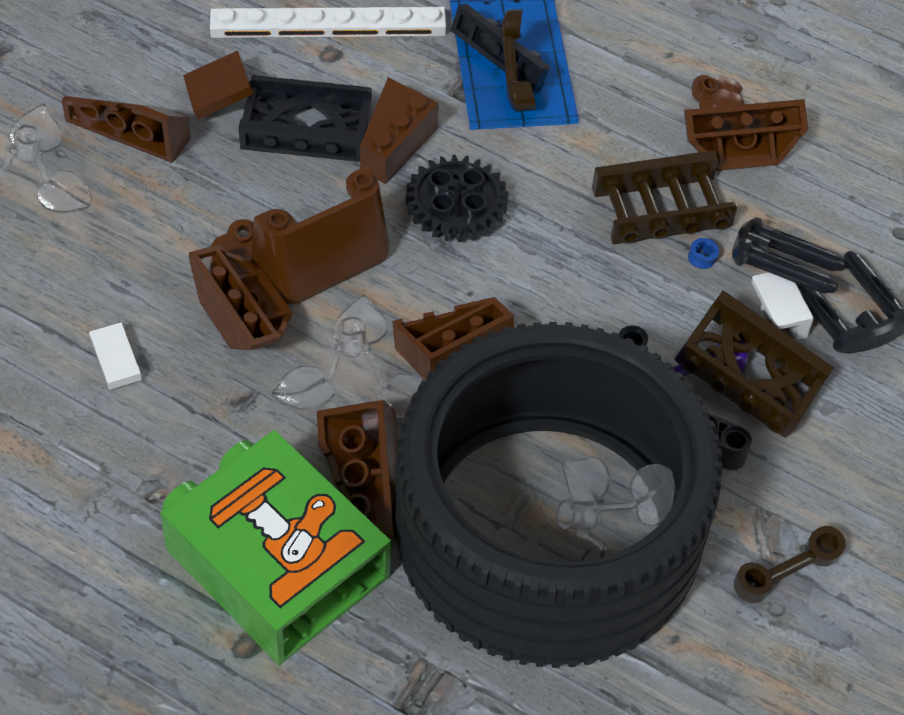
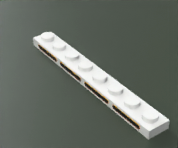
[210,7,446,38]

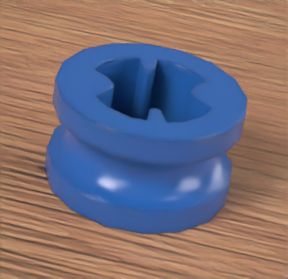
[688,238,719,269]

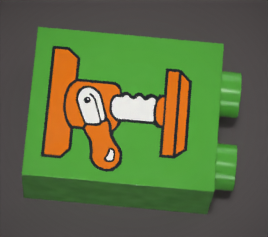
[160,430,391,666]

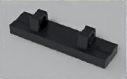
[450,3,550,94]

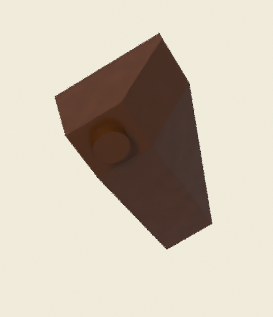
[62,96,191,163]
[317,400,398,540]

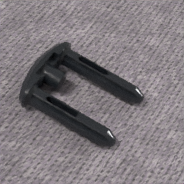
[732,217,846,294]
[795,251,904,354]

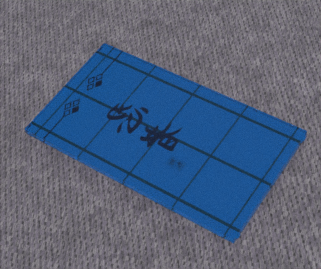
[449,0,579,130]

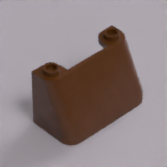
[251,165,389,305]

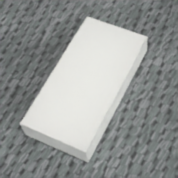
[89,323,142,390]

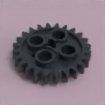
[406,155,508,242]

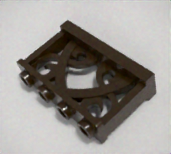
[674,290,835,438]

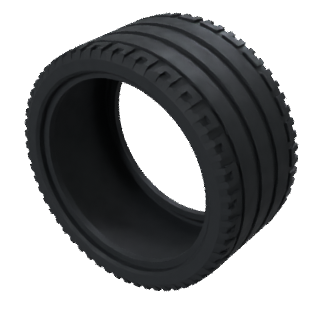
[395,322,722,668]

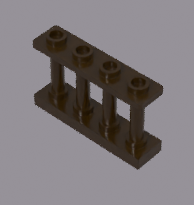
[592,150,737,244]

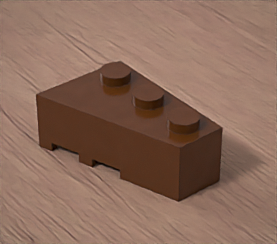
[360,77,439,184]
[392,297,514,381]

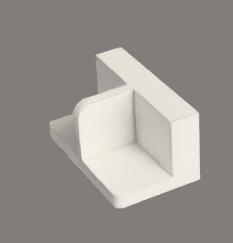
[751,272,813,340]

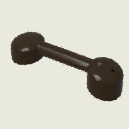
[501,9,536,112]
[733,526,846,603]

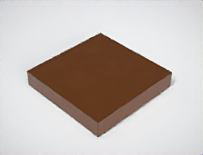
[183,50,253,119]

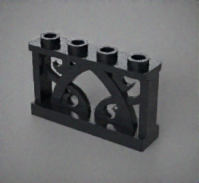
[239,75,372,162]

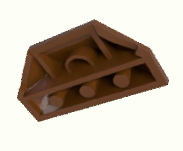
[684,99,808,171]
[188,244,293,350]

